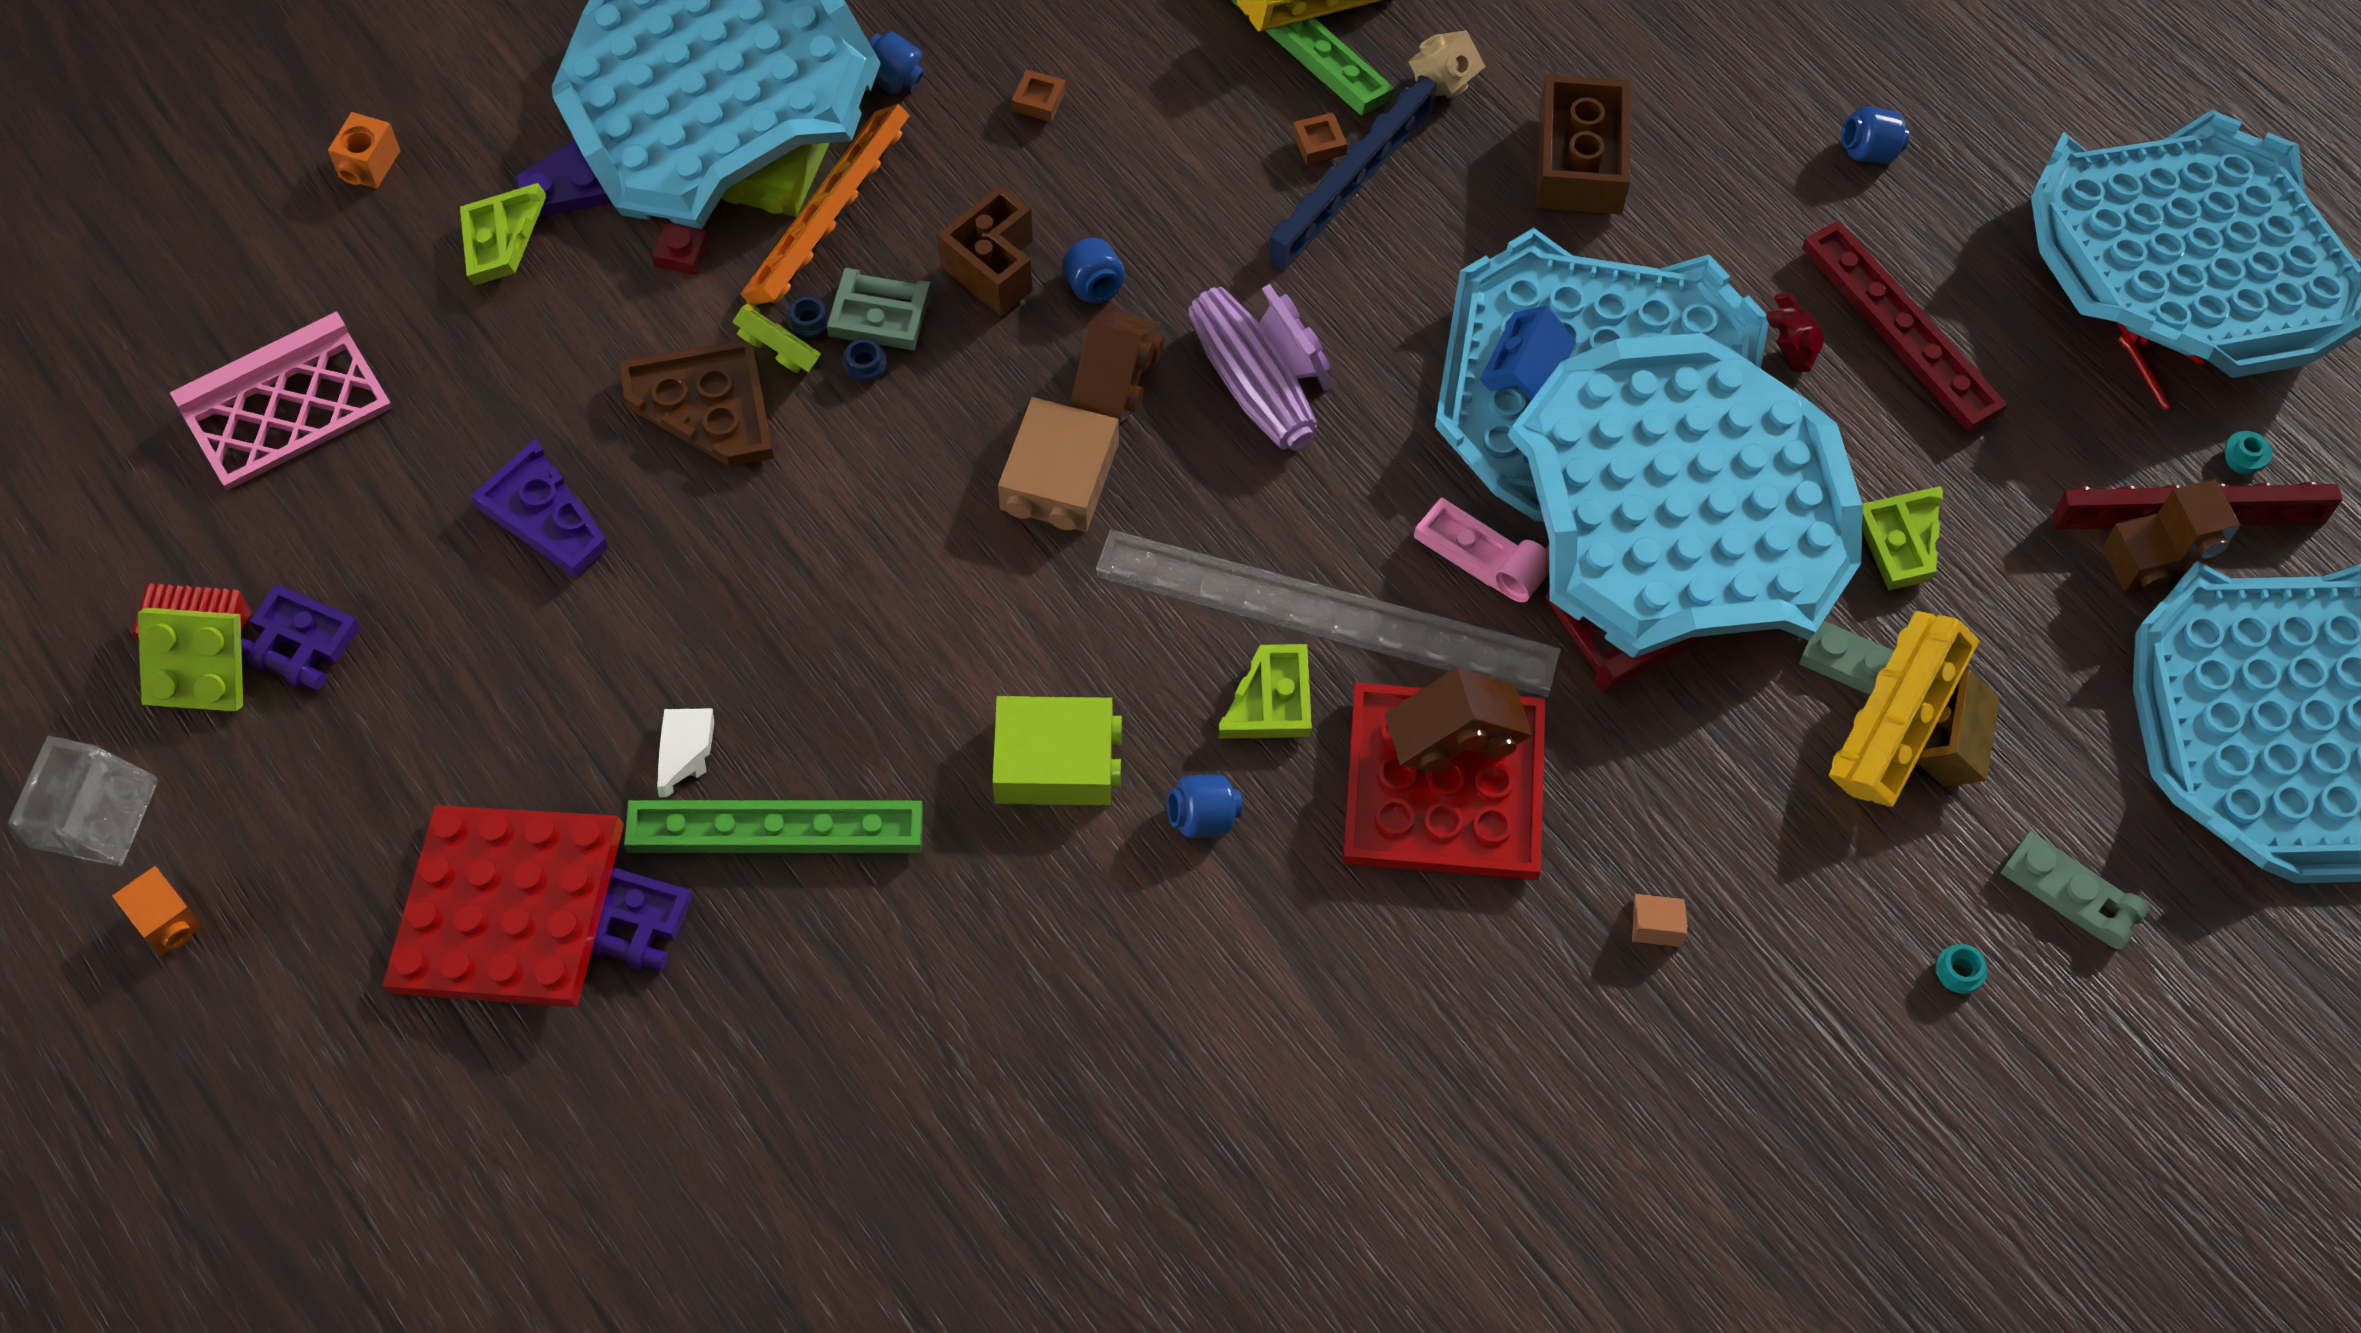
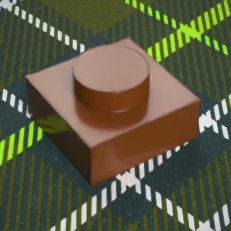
[1011,69,1066,122]
[1292,112,1347,165]

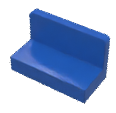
[1480,306,1576,402]

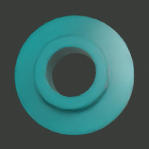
[2224,431,2272,475]
[1936,944,1988,994]

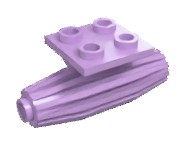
[1188,284,1332,451]

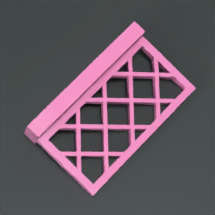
[170,311,392,491]

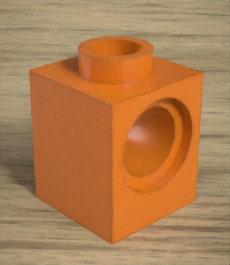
[328,112,401,189]
[112,866,203,956]

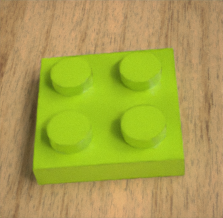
[138,608,243,711]

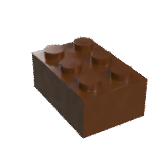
[1536,74,1631,215]

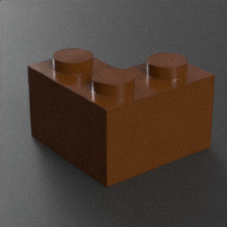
[937,184,1033,316]
[1070,309,1164,423]
[2101,479,2241,593]
[1384,667,1532,773]

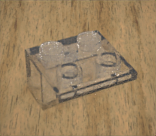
[8,736,159,867]

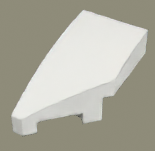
[657,708,715,797]

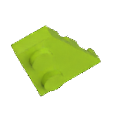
[460,183,546,286]
[732,302,821,373]
[1862,486,1943,591]
[1219,644,1312,739]

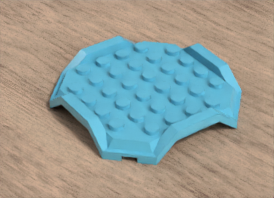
[552,0,881,229]
[2031,110,2361,378]
[1435,228,1769,522]
[1507,333,1863,658]
[2133,561,2361,883]

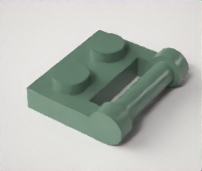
[827,268,933,351]

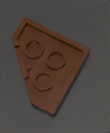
[619,340,774,466]

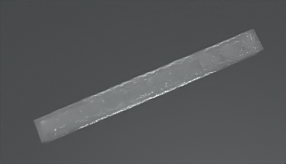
[1096,529,1561,697]

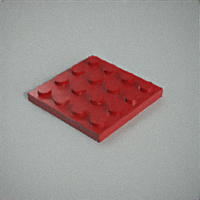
[1343,682,1545,880]
[382,805,624,1007]

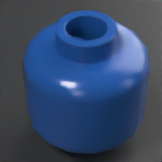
[869,31,925,95]
[1841,106,1909,165]
[1062,238,1125,304]
[1167,774,1242,839]

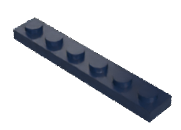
[1269,75,1437,272]

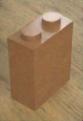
[998,397,1119,532]

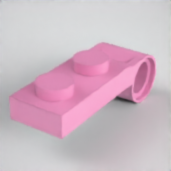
[1414,497,1549,602]

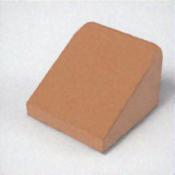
[1632,894,1687,947]

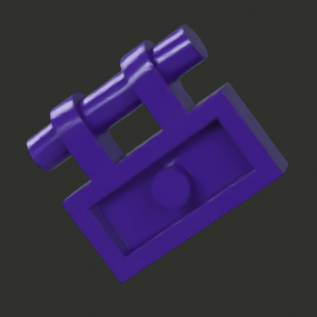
[241,584,360,690]
[591,868,693,972]

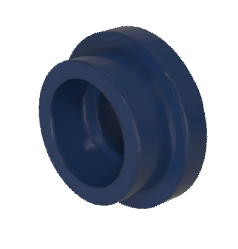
[786,296,830,339]
[842,339,887,382]

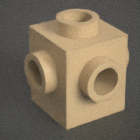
[1408,30,1486,98]

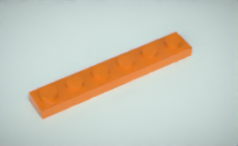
[740,104,910,305]

